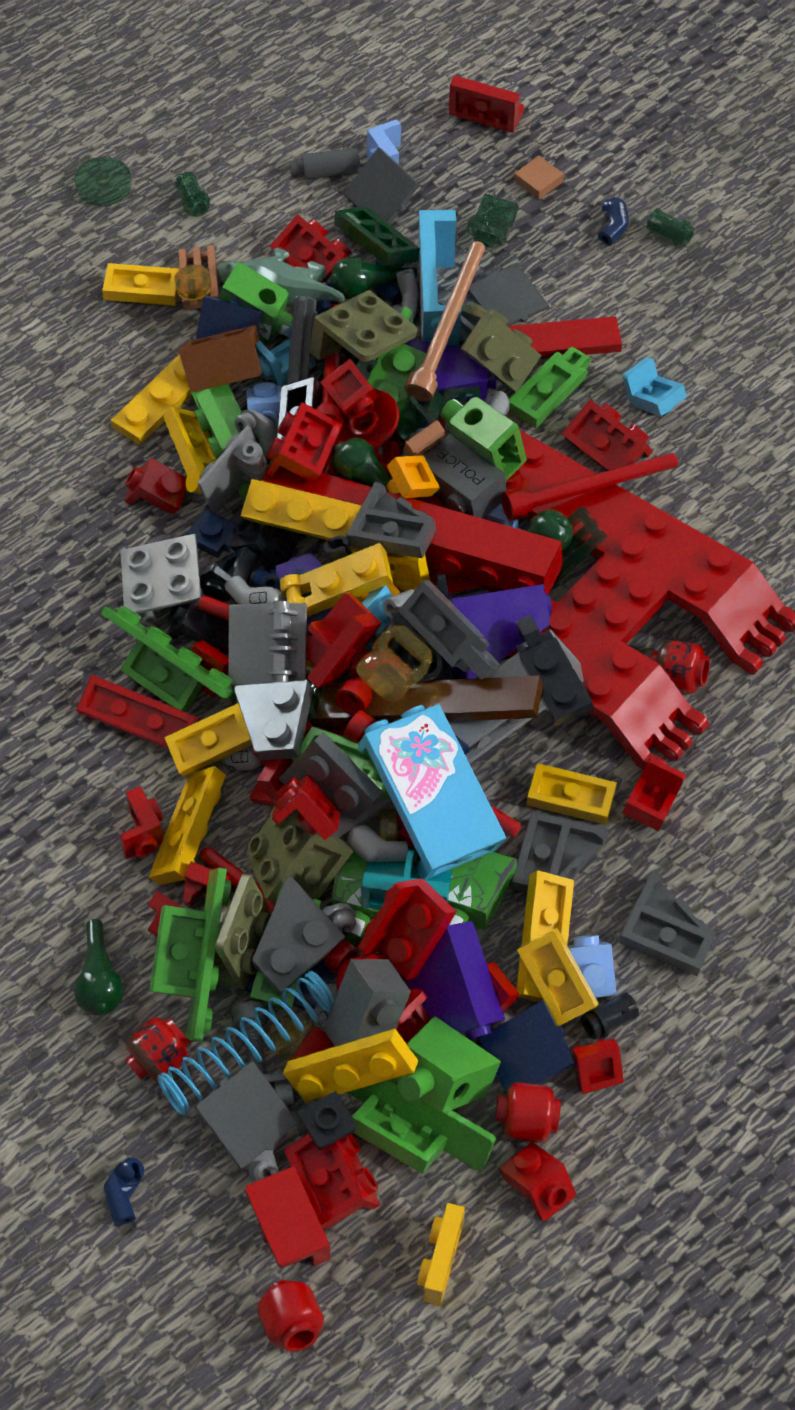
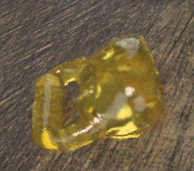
[356,625,432,703]

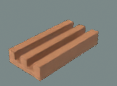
[178,245,219,310]

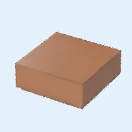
[514,156,564,199]
[403,420,445,456]

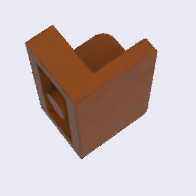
[179,325,262,392]

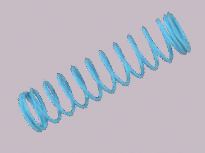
[157,971,335,1115]

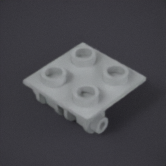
[198,425,269,514]
[120,534,201,625]
[229,601,307,685]

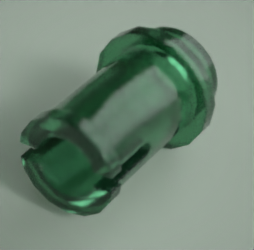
[175,172,210,217]
[647,208,695,247]

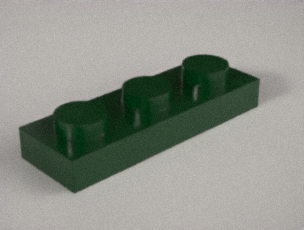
[334,207,420,268]

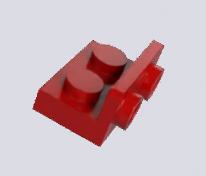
[449,75,524,133]
[269,214,352,283]
[561,399,653,471]
[265,402,342,484]
[271,774,341,840]
[358,878,457,980]
[283,1134,380,1229]

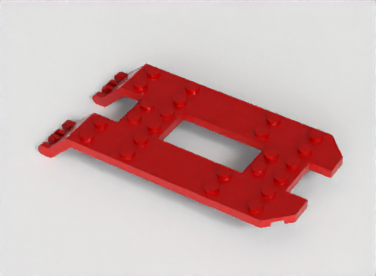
[325,402,795,770]

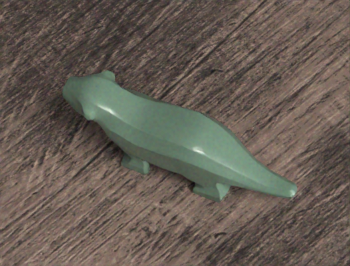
[217,248,345,306]

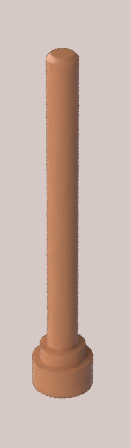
[404,241,485,401]

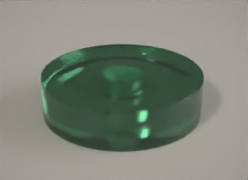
[74,157,132,206]

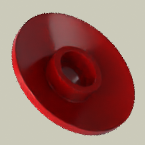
[333,389,399,450]

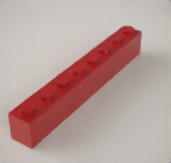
[260,466,562,594]

